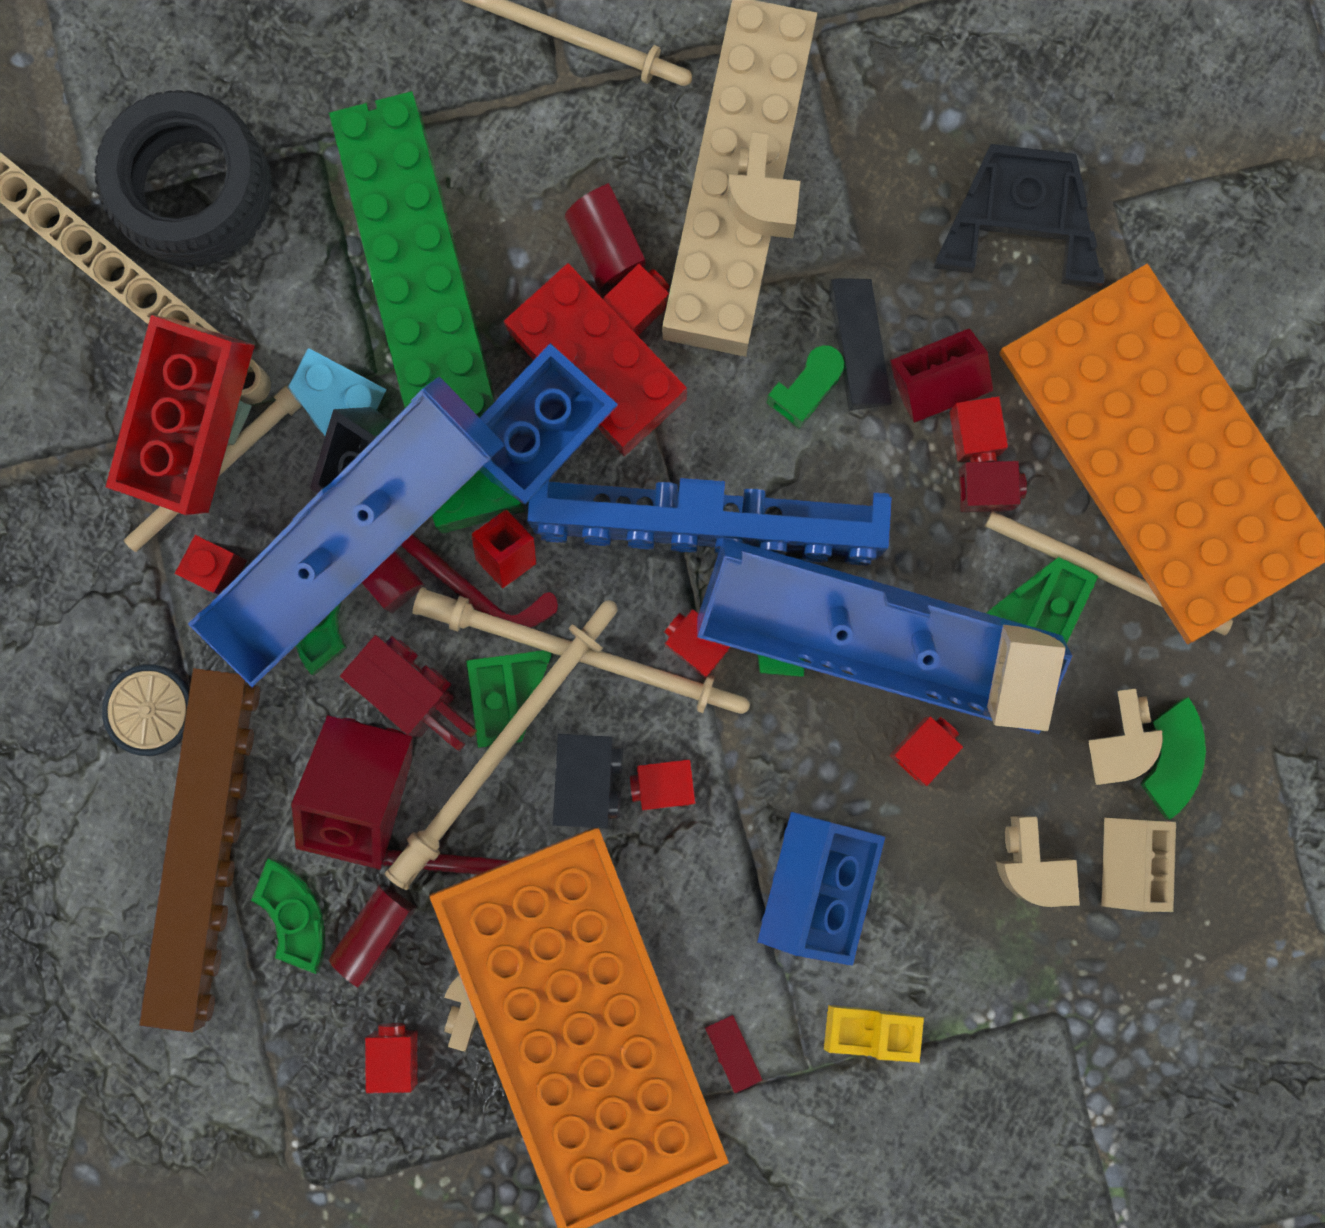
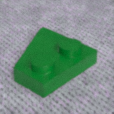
[986,557,1098,644]
[466,650,551,748]

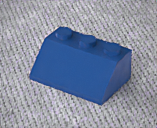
[479,343,618,505]
[757,812,885,966]

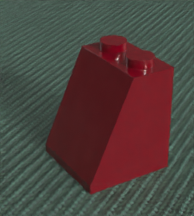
[291,715,413,870]

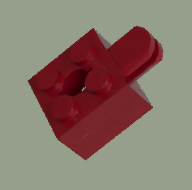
[340,635,477,751]

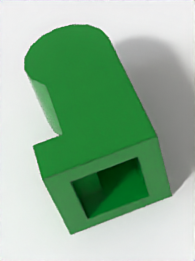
[766,345,844,430]

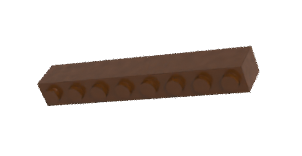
[139,668,260,1033]

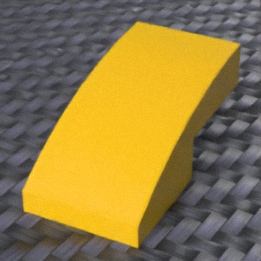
[824,1005,924,1063]

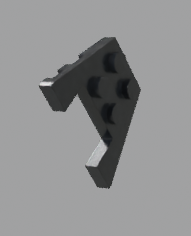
[934,144,1104,288]

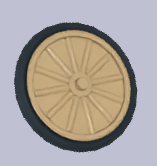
[102,664,190,756]

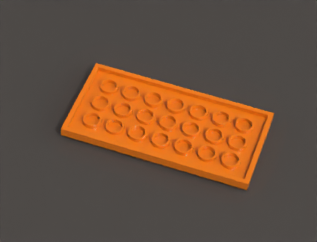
[999,263,1325,645]
[429,828,729,1228]

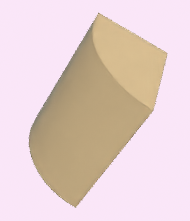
[987,625,1066,731]
[1101,818,1176,912]

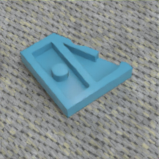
[287,348,387,436]

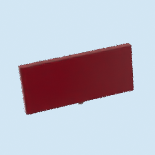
[705,1014,763,1093]

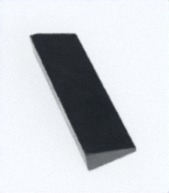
[829,278,892,411]

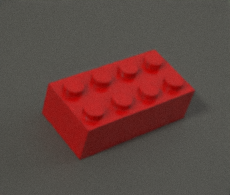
[504,263,687,457]
[105,315,255,515]

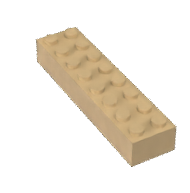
[662,0,817,357]

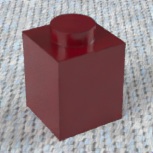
[959,461,1027,513]

